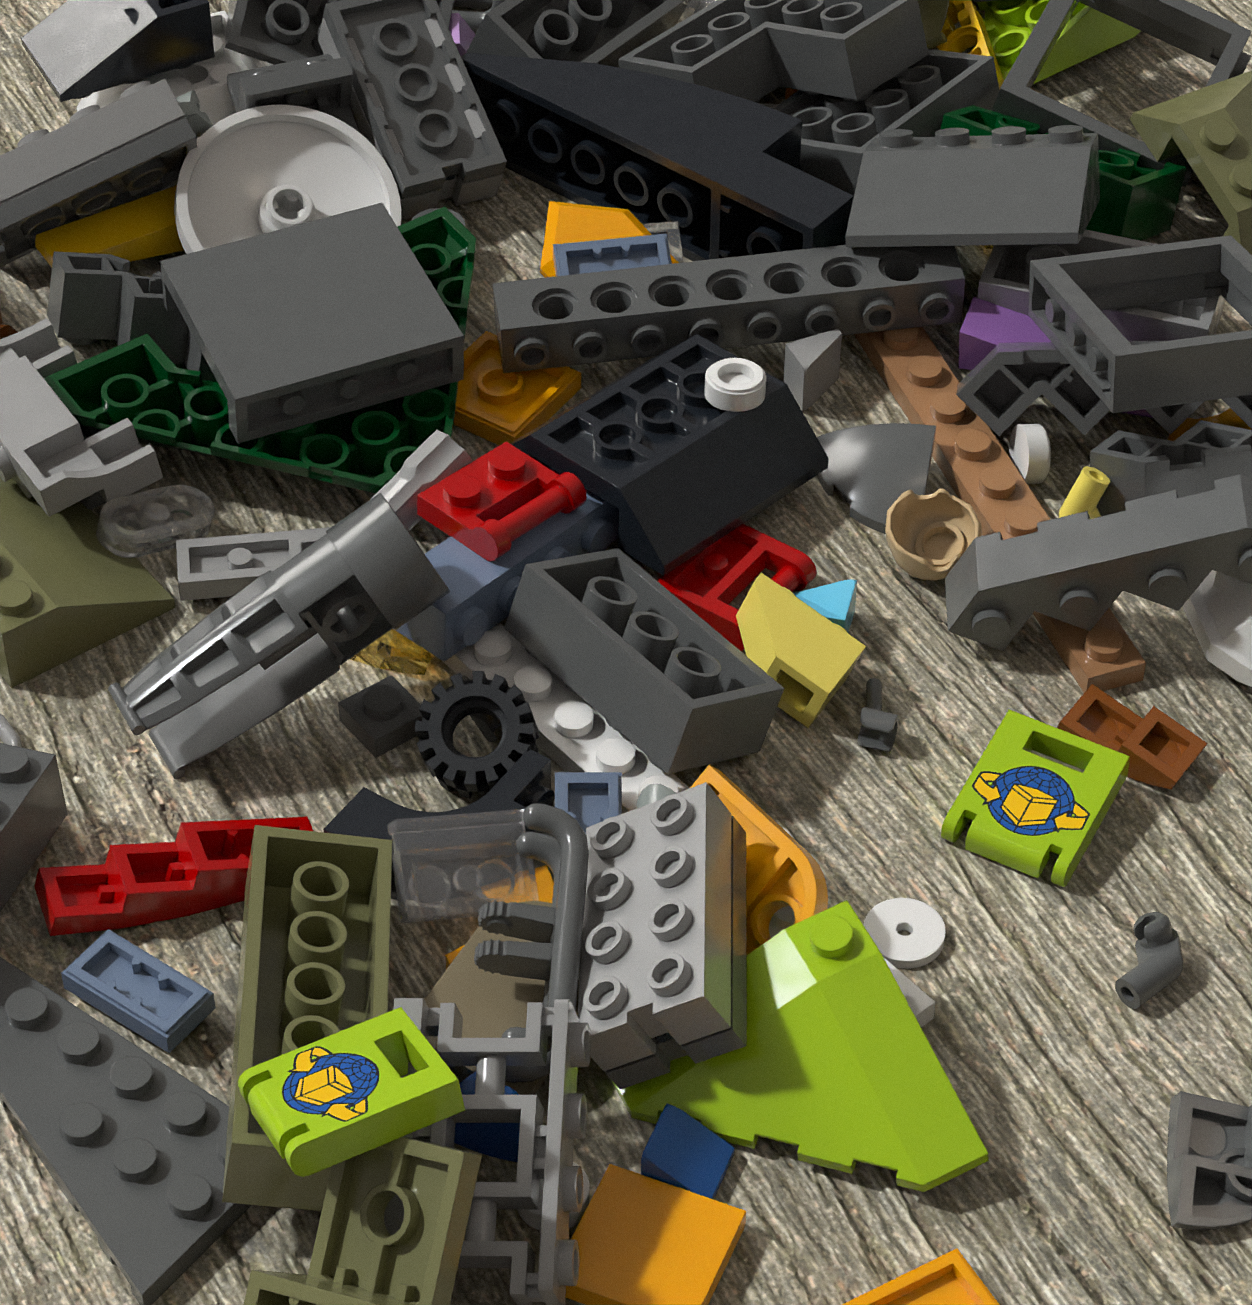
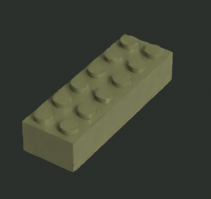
[222,825,392,1211]

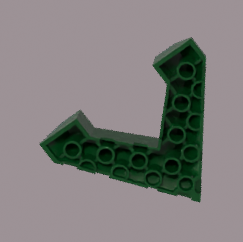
[44,206,476,493]

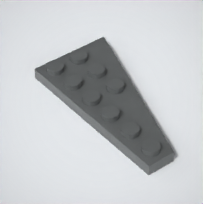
[0,957,252,1305]

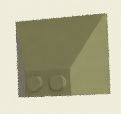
[1130,71,1252,255]

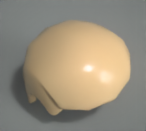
[885,488,982,580]

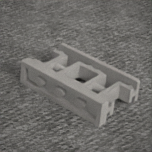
[384,998,591,1305]

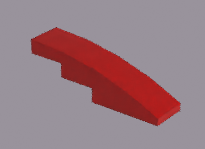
[34,816,313,936]

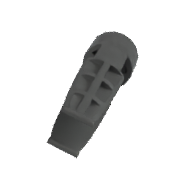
[108,493,451,779]

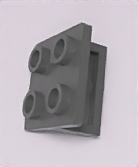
[227,54,359,132]

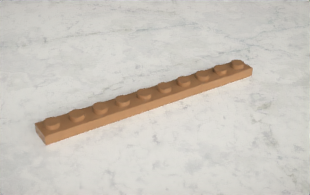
[854,327,1146,693]

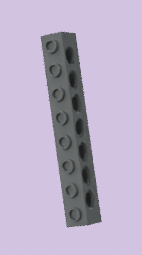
[492,245,965,373]

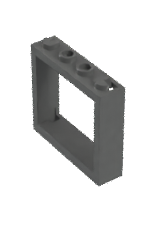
[991,0,1252,187]
[1028,235,1252,413]

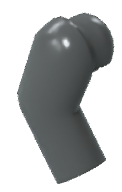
[1115,912,1183,1009]

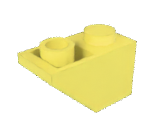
[736,573,866,728]

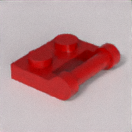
[417,441,587,561]
[658,524,817,651]

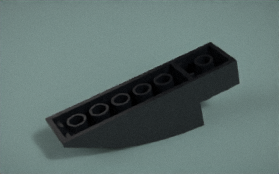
[461,53,854,261]

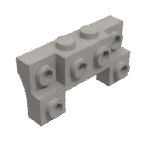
[0,318,163,517]

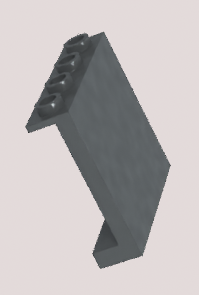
[160,203,464,444]

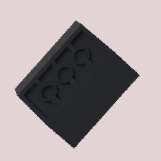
[510,334,829,576]

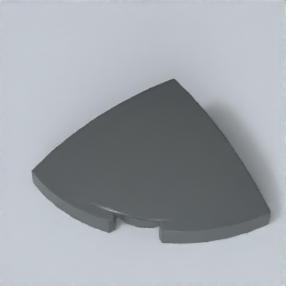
[817,423,936,534]
[1167,1091,1252,1230]

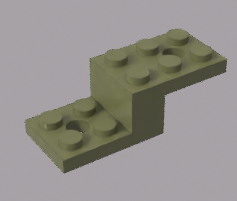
[243,1136,482,1305]

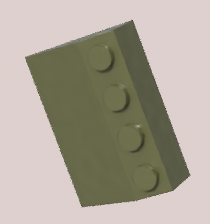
[0,478,175,688]

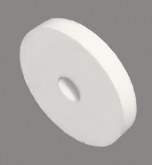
[864,898,946,969]

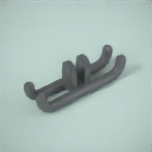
[474,803,589,1083]

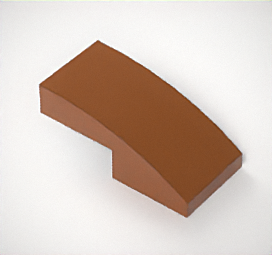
[1057,684,1208,790]

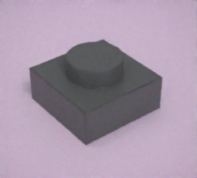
[338,675,423,758]

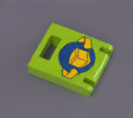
[941,710,1130,887]
[238,1007,465,1177]

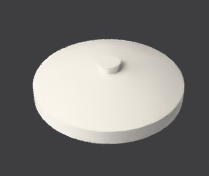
[174,105,401,254]

